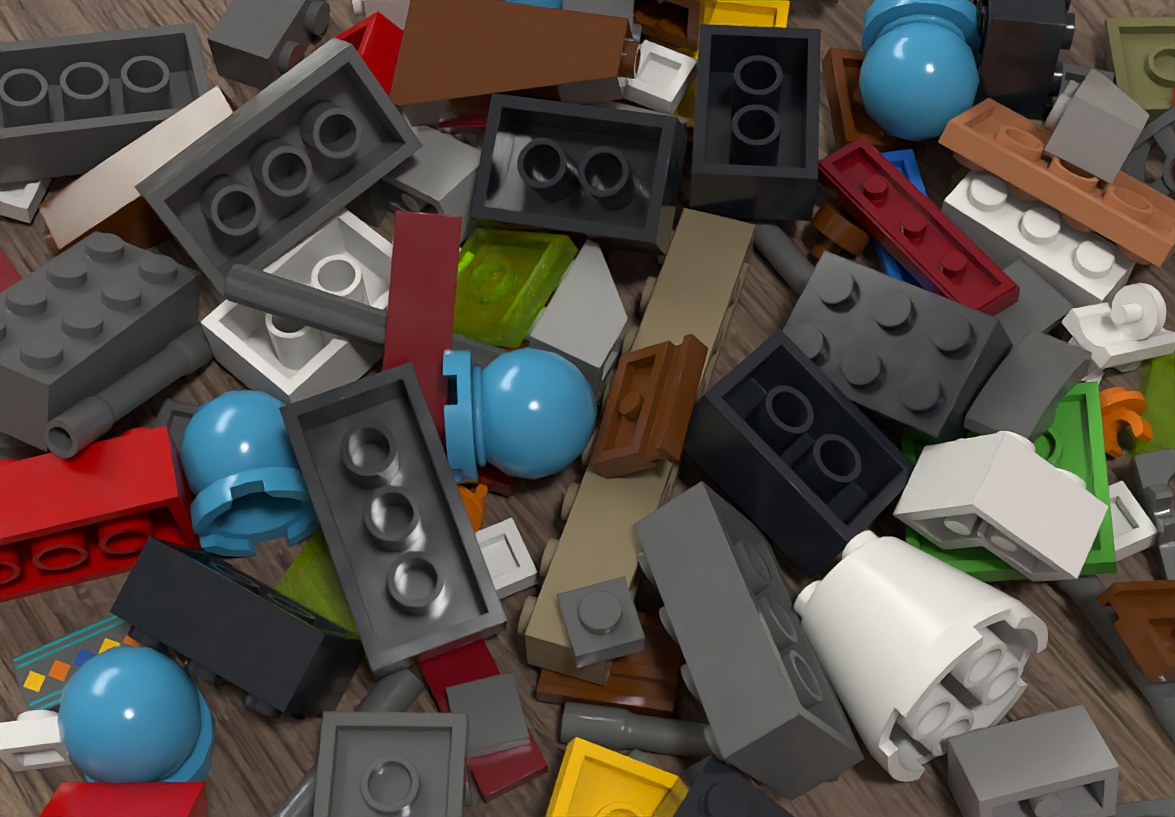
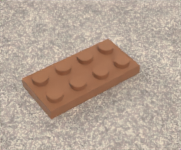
[938,98,1175,268]

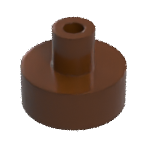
[810,201,873,259]

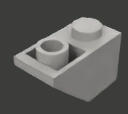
[1044,69,1150,184]
[523,239,628,398]

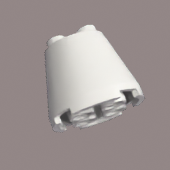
[794,530,1048,782]

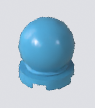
[858,0,981,143]
[443,347,598,484]
[180,390,320,557]
[57,646,217,783]

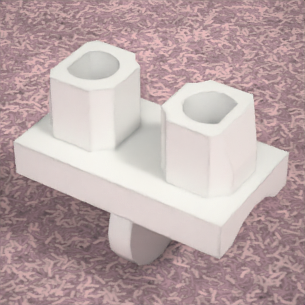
[1061,283,1175,381]

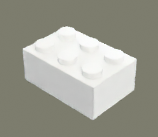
[201,207,392,405]

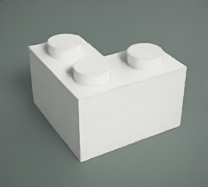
[893,431,1109,582]

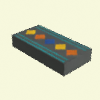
[10,614,146,714]

